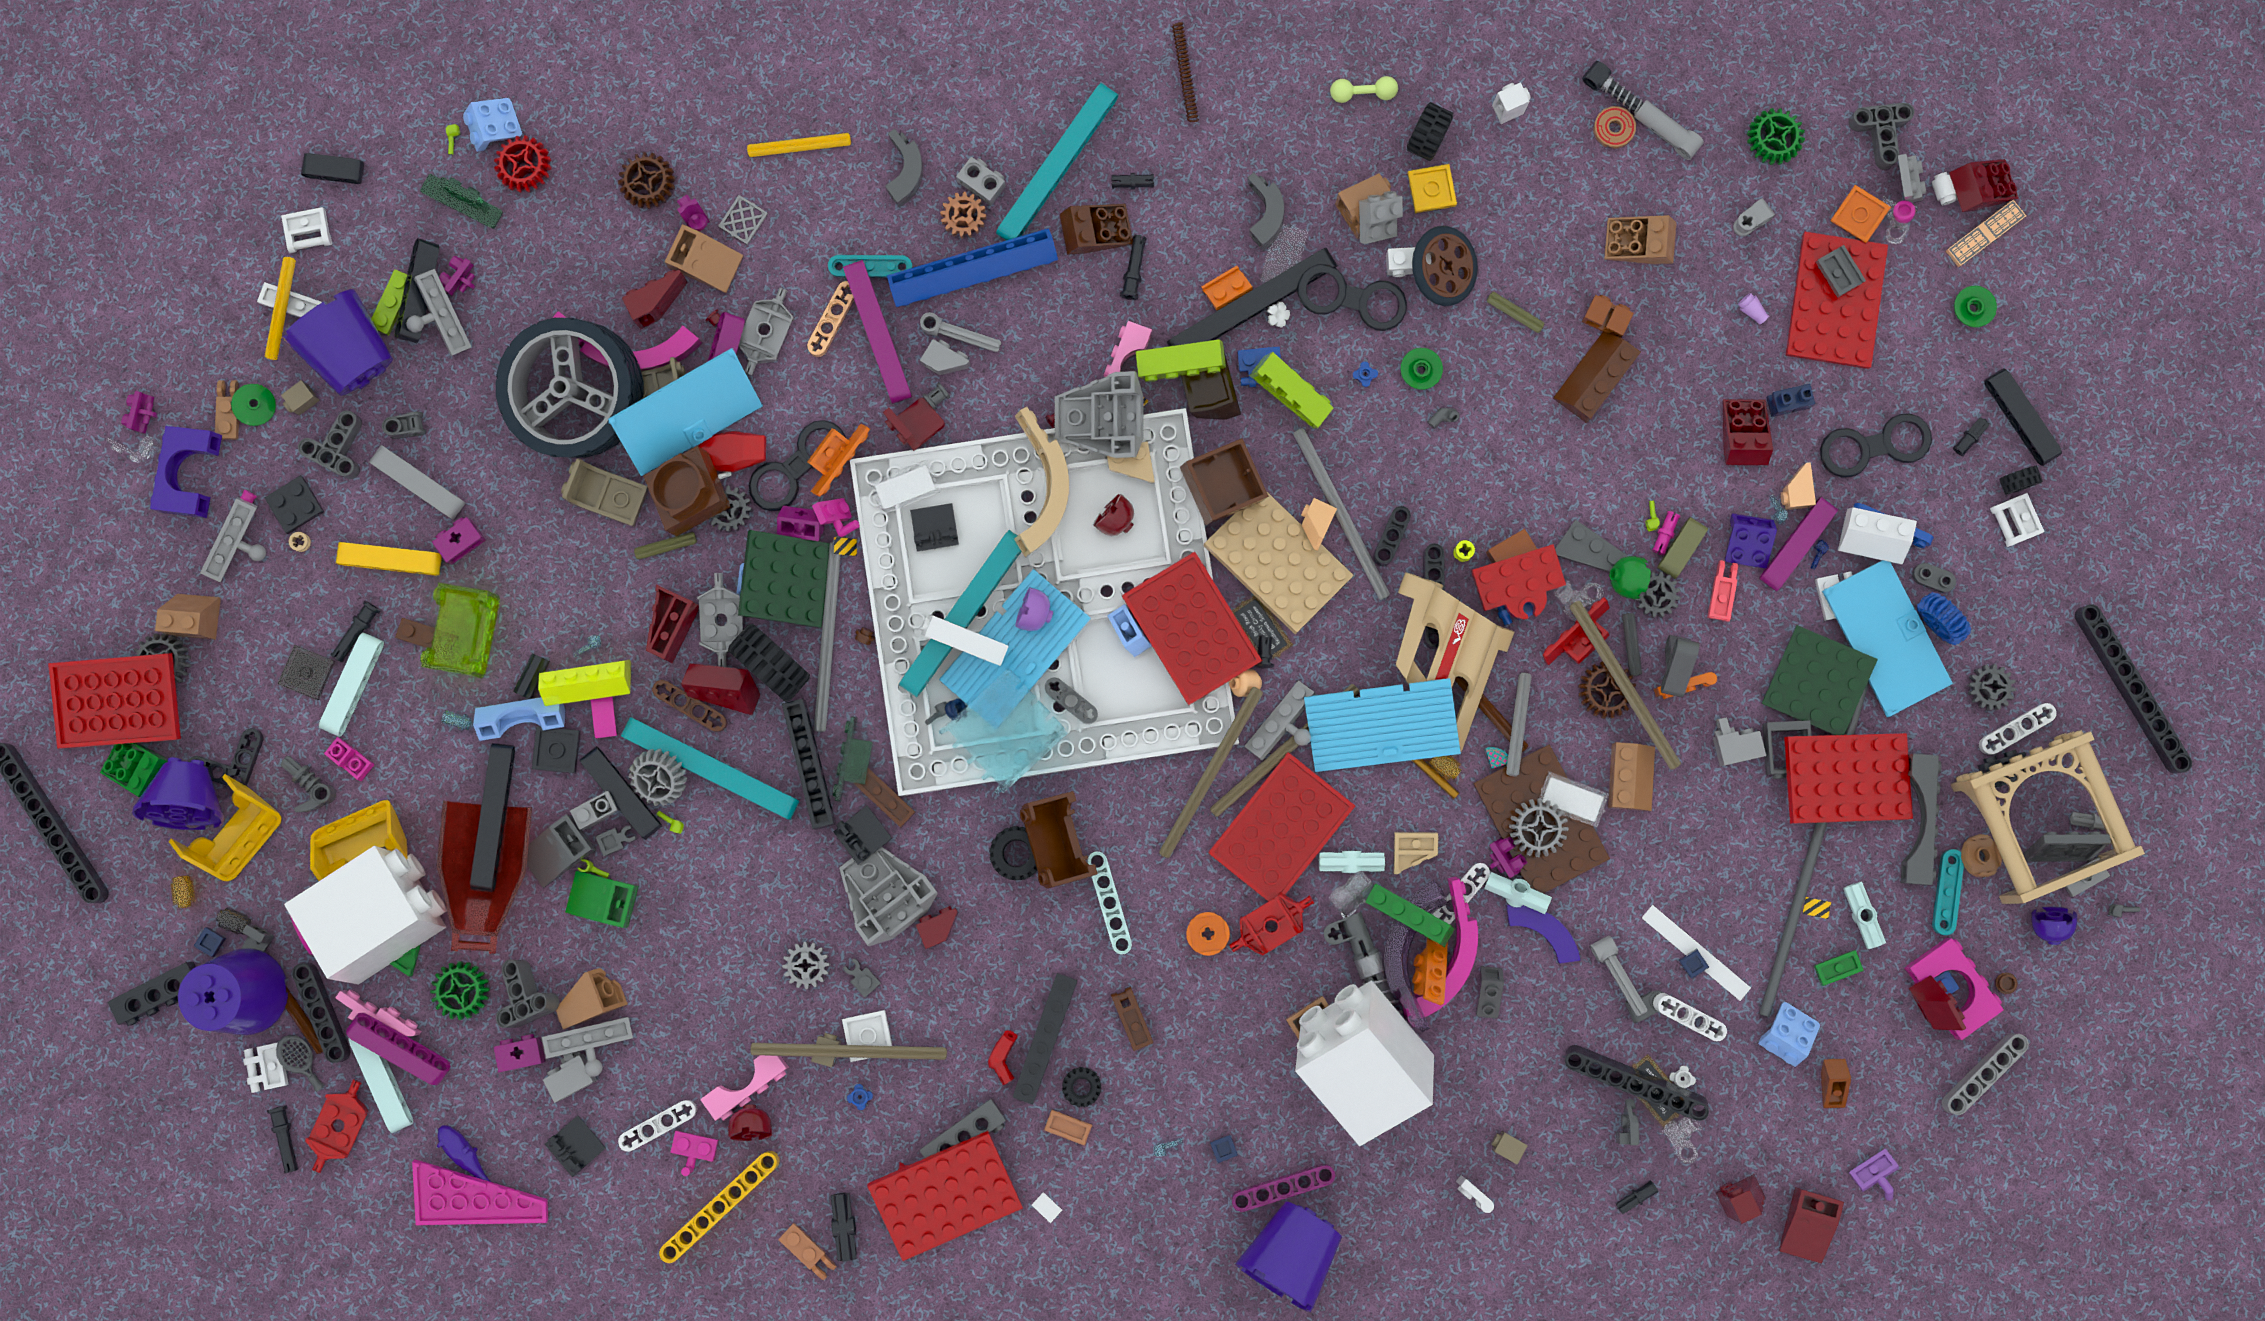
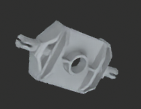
[738,288,795,376]
[697,573,743,667]

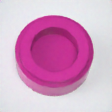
[1893,201,1915,223]

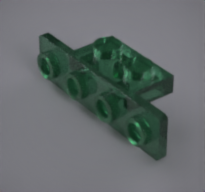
[420,174,503,229]
[832,716,873,802]

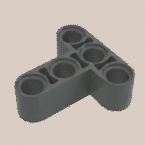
[1849,103,1914,170]
[298,410,362,479]
[1661,635,1699,697]
[496,959,559,1028]

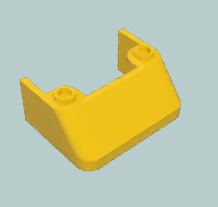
[169,774,281,881]
[310,800,408,881]

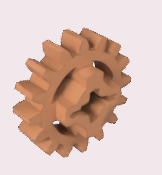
[940,192,987,239]

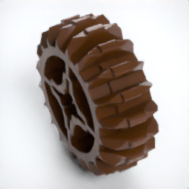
[618,152,676,209]
[1578,661,1636,719]

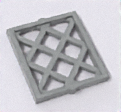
[718,195,768,245]

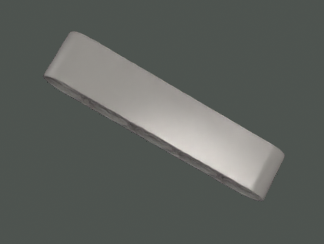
[369,445,466,520]
[1942,1033,2029,1115]

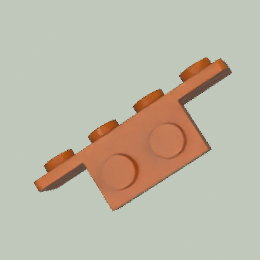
[807,424,870,497]
[1412,938,1448,1006]

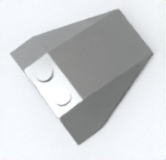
[1055,371,1143,458]
[839,847,938,946]

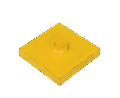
[1407,164,1457,213]

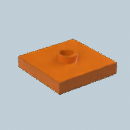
[1830,185,1891,243]

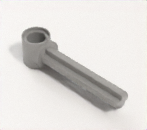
[920,313,1001,352]
[1590,935,1647,1016]

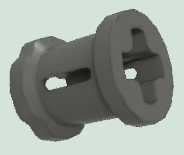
[922,383,951,410]

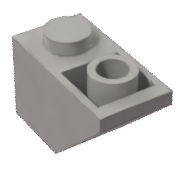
[920,339,970,375]
[570,791,618,830]

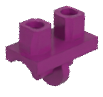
[677,195,710,231]
[439,256,476,296]
[121,391,158,434]
[1489,836,1527,878]

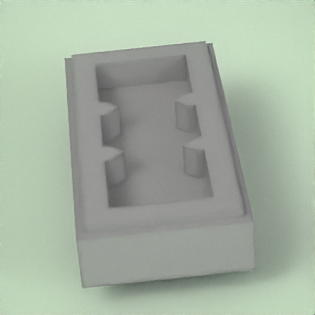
[2065,857,2110,897]

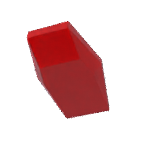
[695,431,766,473]

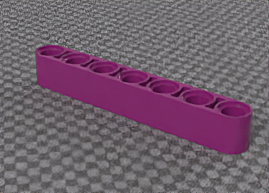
[843,260,912,404]

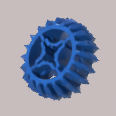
[1917,592,1971,645]

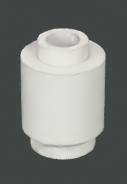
[1931,172,1958,206]

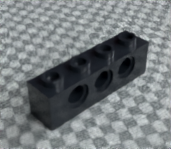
[108,962,196,1027]

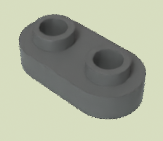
[1912,563,1956,593]

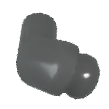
[1427,408,1460,429]

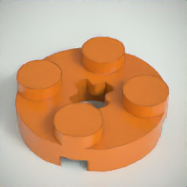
[1186,912,1230,956]

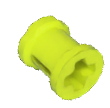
[1453,540,1475,562]

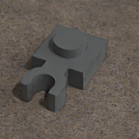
[595,826,637,856]
[843,958,881,998]

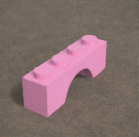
[1104,321,1152,377]
[700,1055,789,1121]

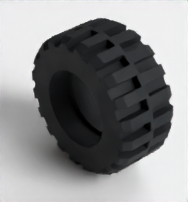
[728,624,810,702]

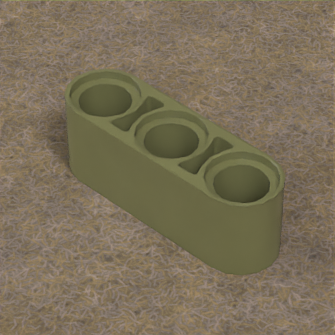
[1657,517,1708,579]

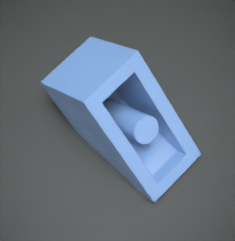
[1107,604,1152,657]

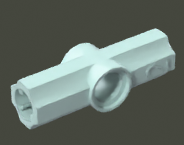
[1319,851,1385,873]
[1484,872,1552,914]
[1843,882,1886,949]

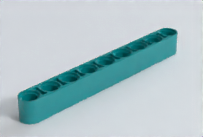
[996,83,1119,240]
[899,530,1022,697]
[621,717,800,820]

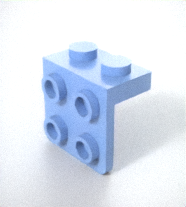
[463,98,522,152]
[1758,1002,1820,1067]

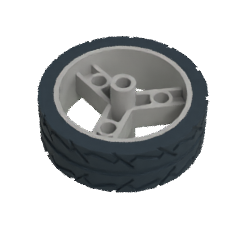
[496,317,644,458]

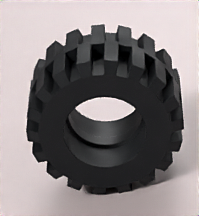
[1407,102,1453,161]
[989,826,1038,881]

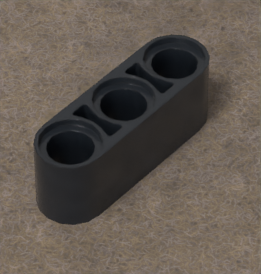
[301,153,365,184]
[1373,506,1411,567]

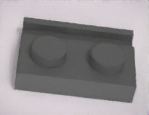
[1816,245,1866,298]

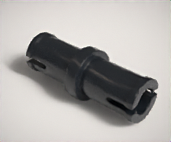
[1111,173,1154,190]

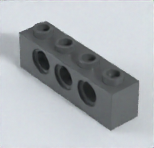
[919,1098,1007,1158]

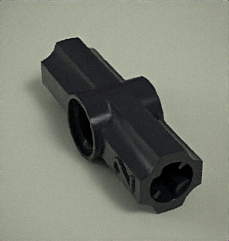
[831,1192,857,1262]

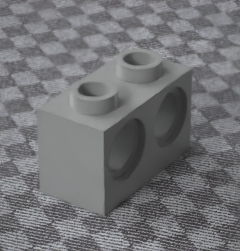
[956,157,1006,206]

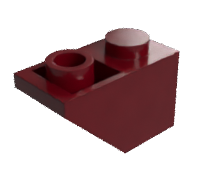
[916,906,958,949]

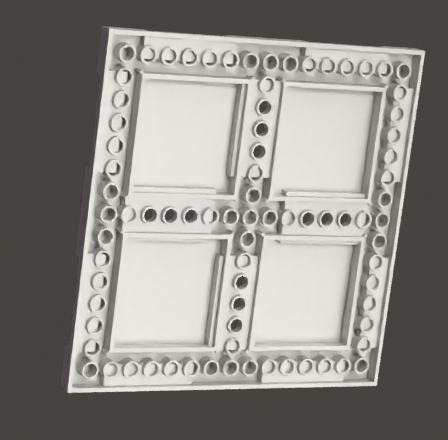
[850,408,1239,797]

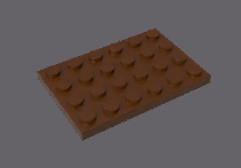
[1473,744,1610,893]

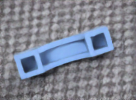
[473,697,565,741]

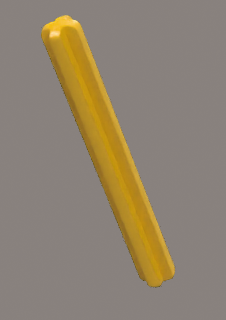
[747,133,851,157]
[265,257,296,360]

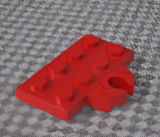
[1471,544,1566,620]

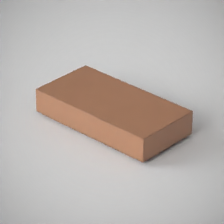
[1044,1109,1092,1146]

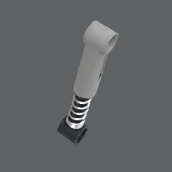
[1582,61,1704,160]

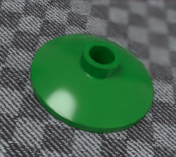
[1954,286,1997,328]
[1400,348,1443,390]
[231,384,276,426]

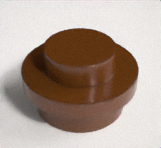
[855,627,876,645]
[1995,972,2018,994]

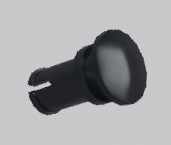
[1255,635,1274,669]

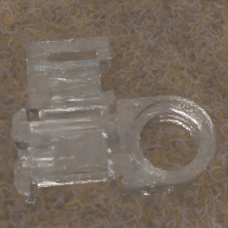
[1881,195,1918,244]
[1551,580,1603,621]
[1660,1116,1703,1164]

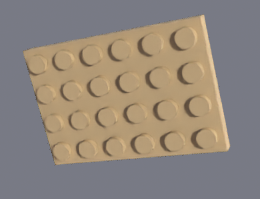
[1203,492,1354,634]

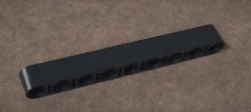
[1167,247,1338,347]
[2075,604,2192,774]
[0,742,109,903]

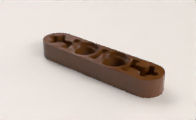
[652,680,727,732]

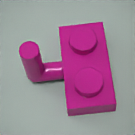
[812,498,860,537]
[670,1130,719,1176]

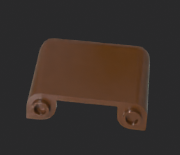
[1020,791,1098,889]

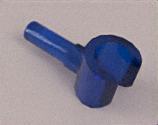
[1810,540,1829,570]

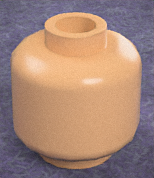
[1229,669,1262,697]

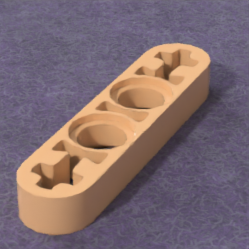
[807,281,854,357]

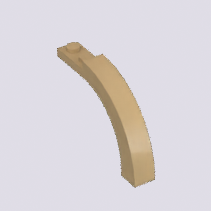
[1014,407,1069,557]

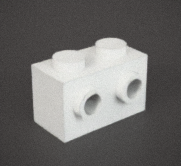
[1492,82,1530,124]
[1386,247,1431,277]

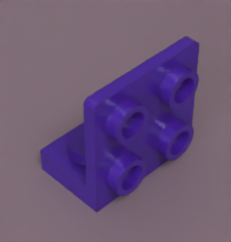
[1725,513,1777,568]

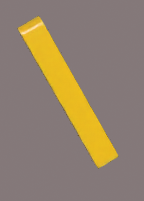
[659,1151,780,1263]

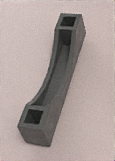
[1901,754,1941,885]

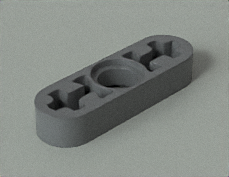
[1045,677,1098,724]

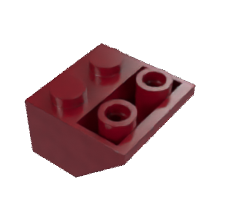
[1908,975,1966,1031]

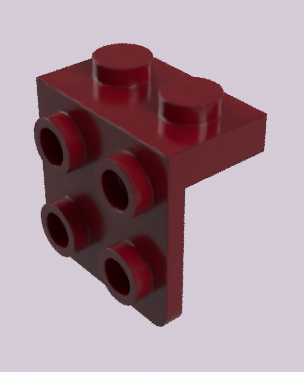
[883,398,945,451]

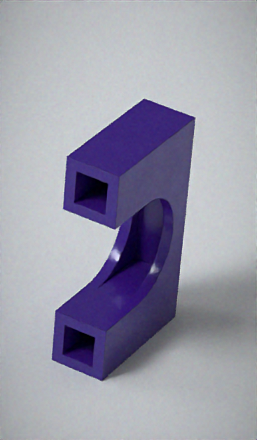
[150,426,222,518]

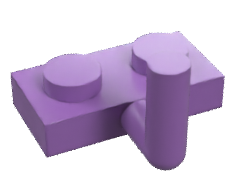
[1849,1149,1899,1201]

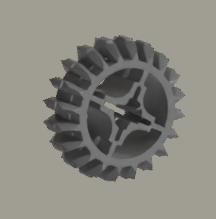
[133,633,191,687]

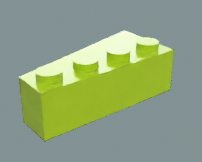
[1136,339,1226,382]
[1249,352,1333,429]

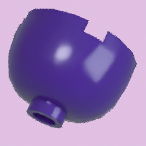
[2031,907,2077,945]

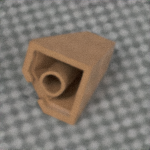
[1335,173,1391,239]
[556,968,628,1029]

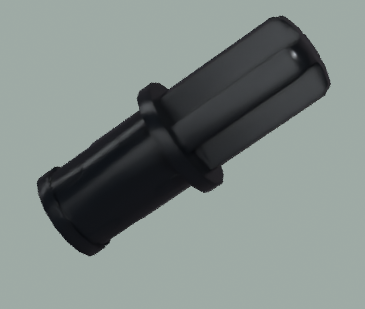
[1953,418,1989,456]
[1616,1180,1659,1214]

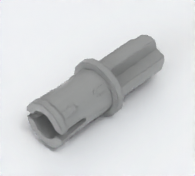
[2070,812,2105,830]

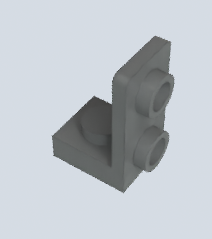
[241,925,274,952]
[1476,966,1504,1018]

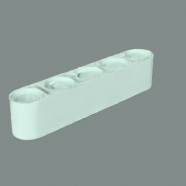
[319,633,384,737]
[1088,852,1132,954]
[349,1038,413,1133]

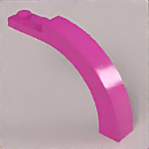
[553,311,702,371]
[1401,877,1478,1023]

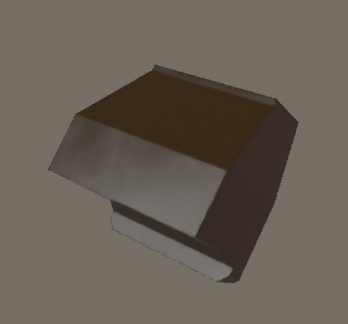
[1181,351,1241,420]

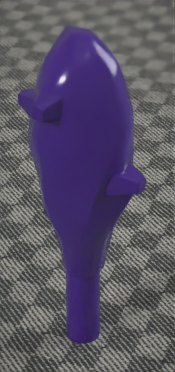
[437,1125,491,1182]

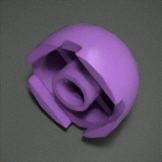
[1015,587,1053,631]

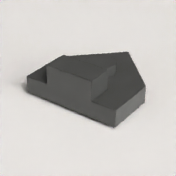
[1616,1099,1639,1145]

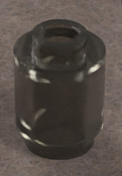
[216,907,252,935]

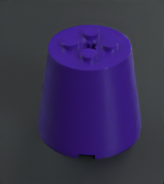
[283,289,393,396]
[178,948,288,1035]
[1235,1201,1342,1313]

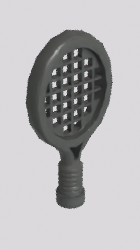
[276,1035,325,1092]

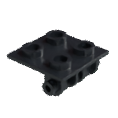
[910,503,959,552]
[833,806,892,865]
[545,1115,606,1177]

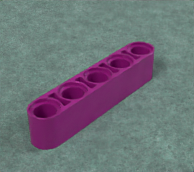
[707,312,745,362]
[1759,497,1838,592]
[346,1013,451,1085]
[1231,1164,1335,1212]

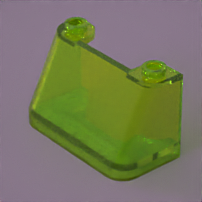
[420,582,500,679]

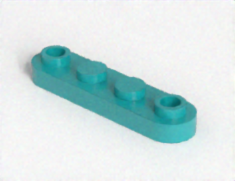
[828,255,913,278]
[1932,849,1964,935]

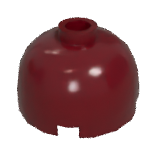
[1093,494,1134,536]
[728,1104,772,1141]

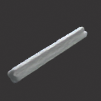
[1506,673,1531,776]

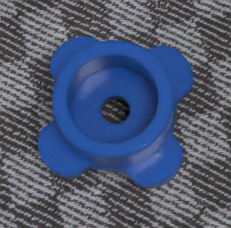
[1353,362,1378,387]
[847,1084,873,1110]

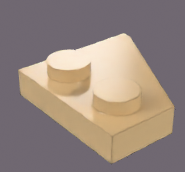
[1107,441,1155,483]
[1394,832,1438,874]

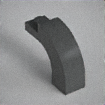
[885,129,923,208]
[1247,172,1284,251]

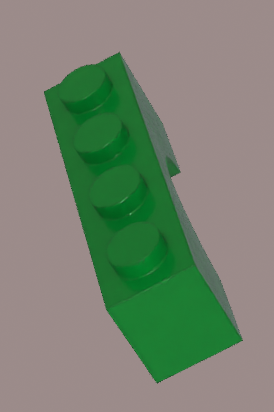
[1365,884,1455,947]

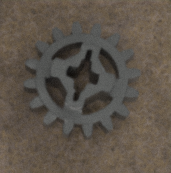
[708,486,752,533]
[1633,572,1681,618]
[1967,664,2016,711]

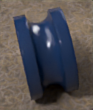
[945,699,967,719]

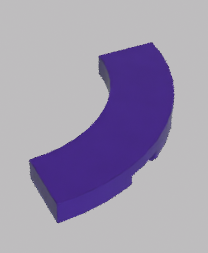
[1506,905,1581,963]

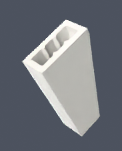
[920,614,1008,666]

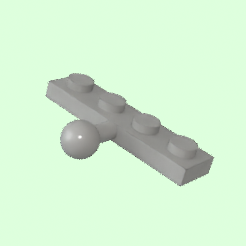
[406,269,471,356]
[200,497,266,582]
[1245,680,1316,761]
[541,1017,633,1077]

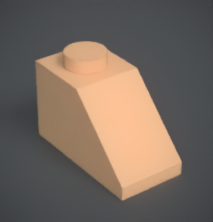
[1781,462,1816,510]
[1301,498,1337,551]

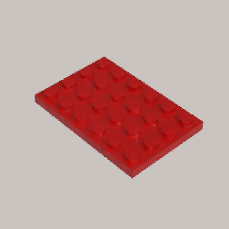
[1785,232,1888,369]
[1122,551,1262,706]
[48,653,181,749]
[1784,733,1913,824]
[1208,752,1355,901]
[867,1131,1023,1261]

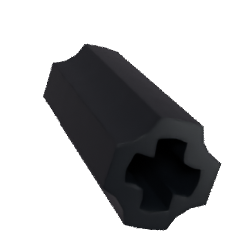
[513,653,550,699]

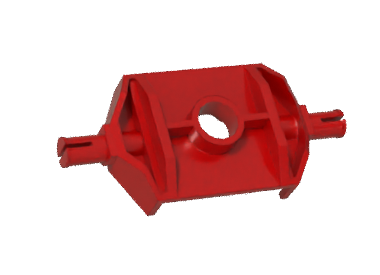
[1229,893,1314,955]

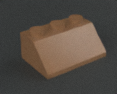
[1608,742,1655,811]

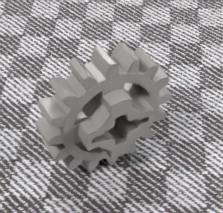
[782,942,830,989]

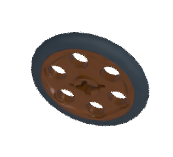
[1412,226,1478,306]

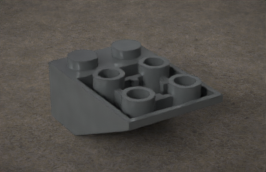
[519,814,596,888]

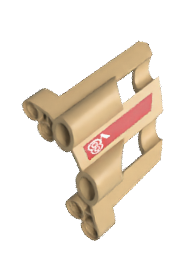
[1396,572,1514,751]

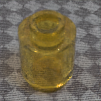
[1429,755,1462,780]
[170,876,196,908]

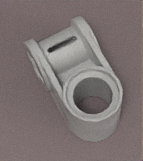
[1733,198,1776,236]

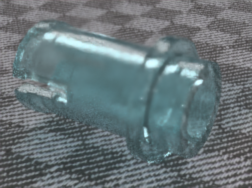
[441,710,471,731]

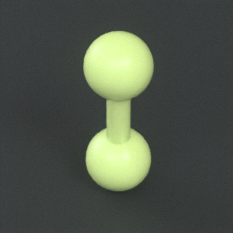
[1330,76,1398,103]

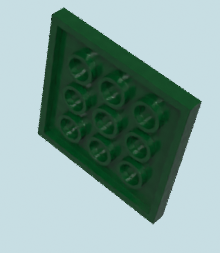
[738,530,830,628]
[1761,625,1878,735]

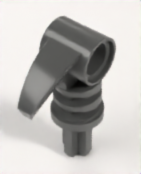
[281,756,336,812]

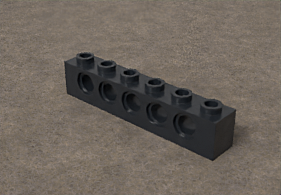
[782,698,836,830]
[1013,973,1078,1105]

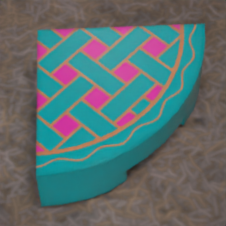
[1485,747,1508,769]

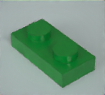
[1813,950,1864,986]

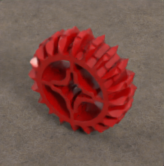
[494,135,552,193]

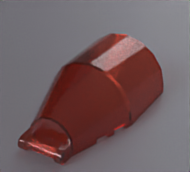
[436,800,533,954]

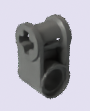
[382,412,426,439]
[1625,990,1669,1023]

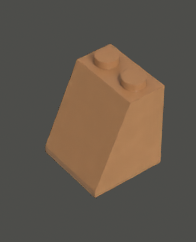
[155,594,221,640]

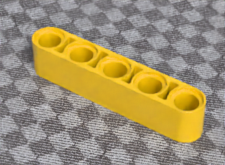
[335,542,442,576]

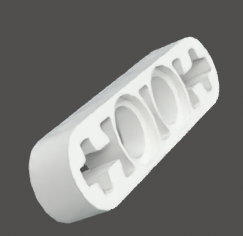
[1979,703,2056,755]
[1432,863,1490,924]
[1653,993,1727,1041]
[618,1100,697,1152]

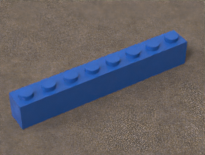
[887,228,1058,307]

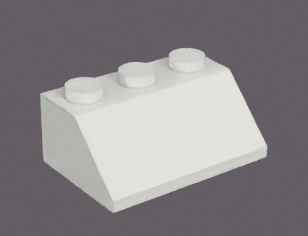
[1838,507,1917,564]

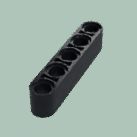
[395,238,439,344]
[1984,368,2062,466]
[1423,543,1445,649]
[580,746,662,840]
[292,963,350,1063]

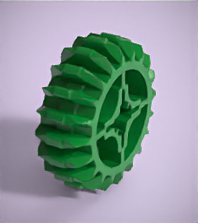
[1747,108,1805,165]
[430,961,490,1020]

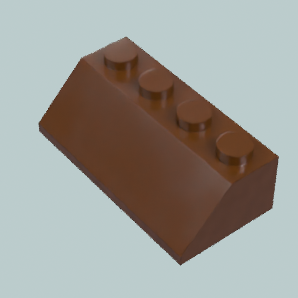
[1553,332,1641,423]

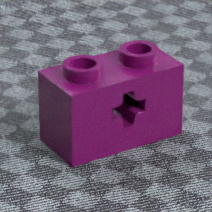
[777,506,824,541]
[432,517,486,565]
[494,1034,546,1073]

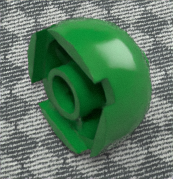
[1609,556,1651,599]

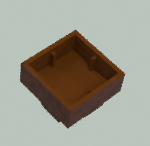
[1180,438,1269,525]
[643,446,731,537]

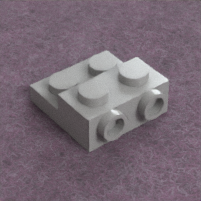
[1898,154,1926,202]
[1359,191,1403,244]

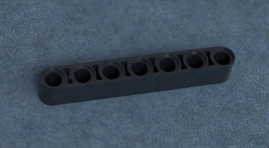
[470,743,515,892]
[1565,1045,1709,1121]

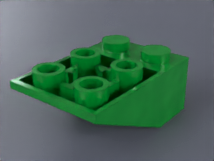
[100,743,168,797]
[565,871,639,928]

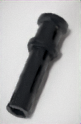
[1119,235,1147,300]
[330,600,381,662]
[267,1105,299,1173]

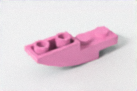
[336,989,422,1036]

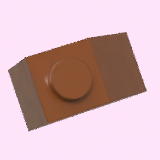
[1821,1059,1851,1108]

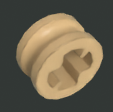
[289,532,311,552]

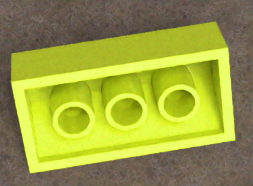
[538,660,631,706]

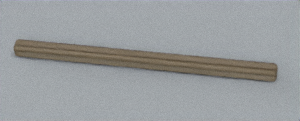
[1570,601,1681,770]
[1210,684,1359,817]
[1159,687,1263,858]
[750,1043,947,1060]

